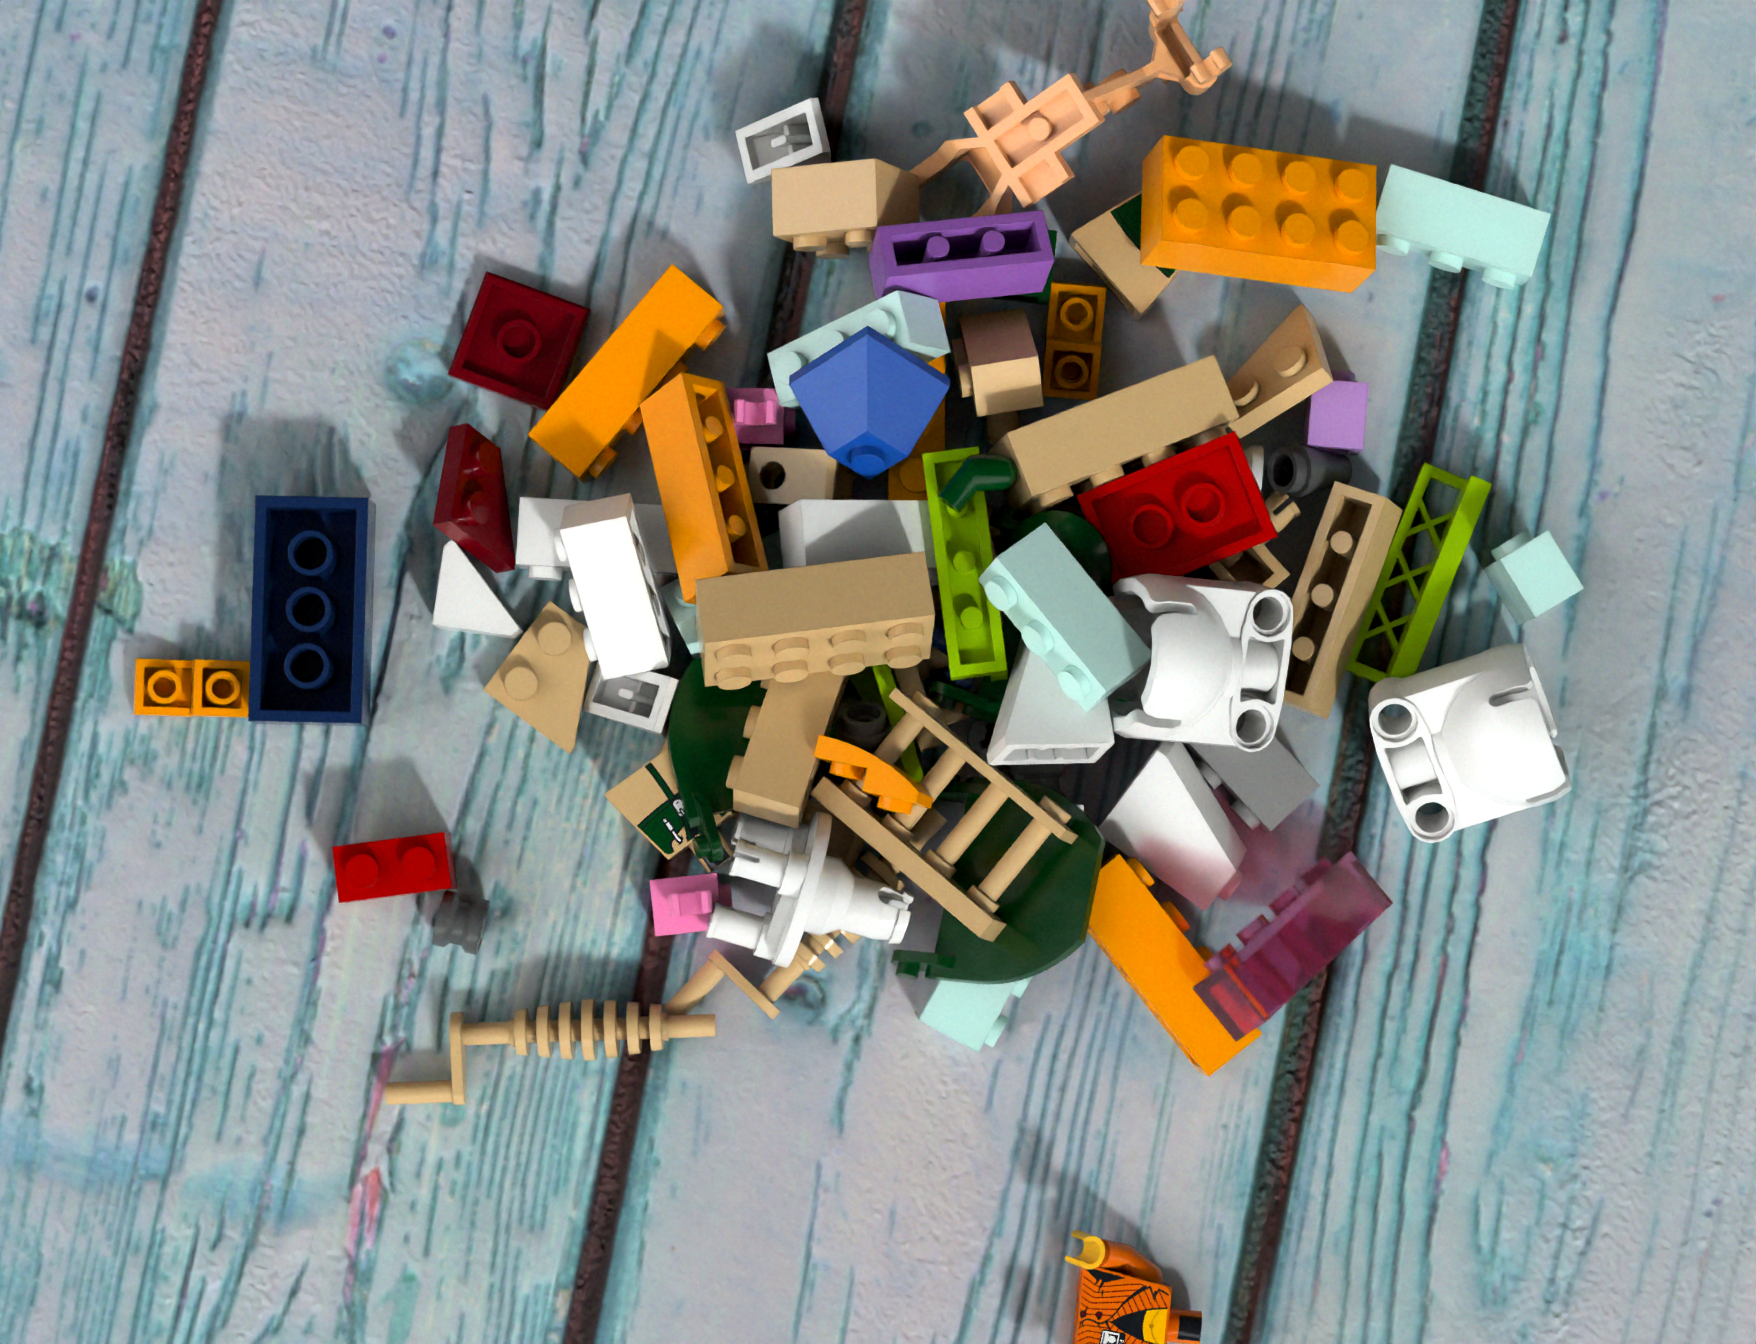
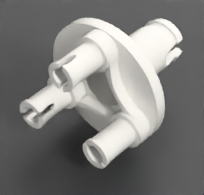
[705,811,914,968]

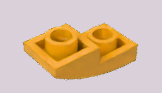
[1042,280,1107,400]
[133,658,250,718]
[814,734,933,815]

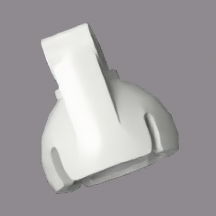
[1107,573,1293,752]
[1368,644,1572,843]

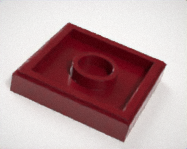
[448,271,592,412]

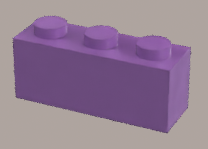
[868,210,1054,303]

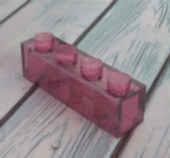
[1192,851,1393,1041]

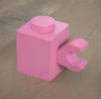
[725,387,796,450]
[649,873,733,936]

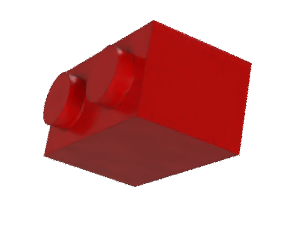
[332,832,458,903]

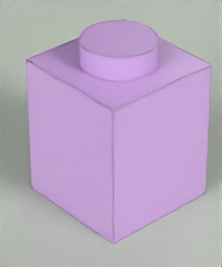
[1302,370,1369,456]

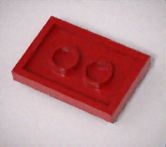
[1077,431,1279,585]

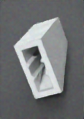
[986,637,1115,765]
[1098,741,1247,912]

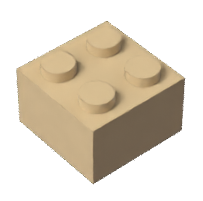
[771,158,920,259]

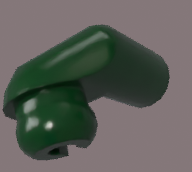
[937,454,1017,513]

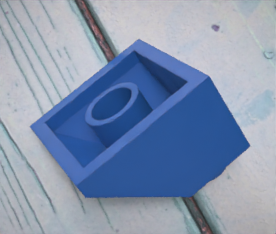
[789,326,950,480]

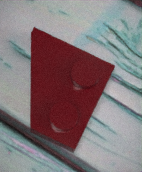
[432,423,516,573]

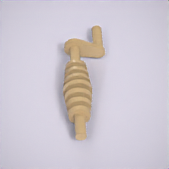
[663,806,947,1020]
[385,999,717,1105]

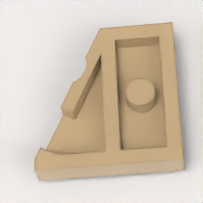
[1226,304,1334,439]
[483,600,591,755]

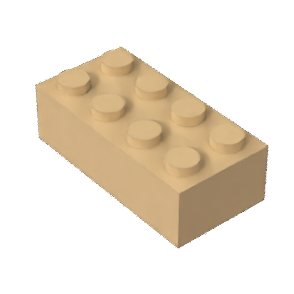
[988,354,1239,516]
[695,551,935,690]

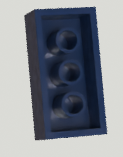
[248,495,376,727]

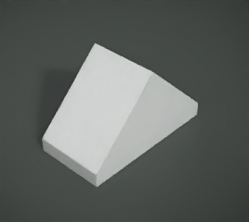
[735,98,831,184]
[432,540,524,639]
[582,662,680,737]

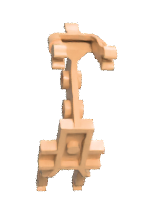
[908,0,1233,217]

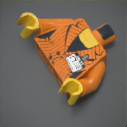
[1065,1230,1202,1344]

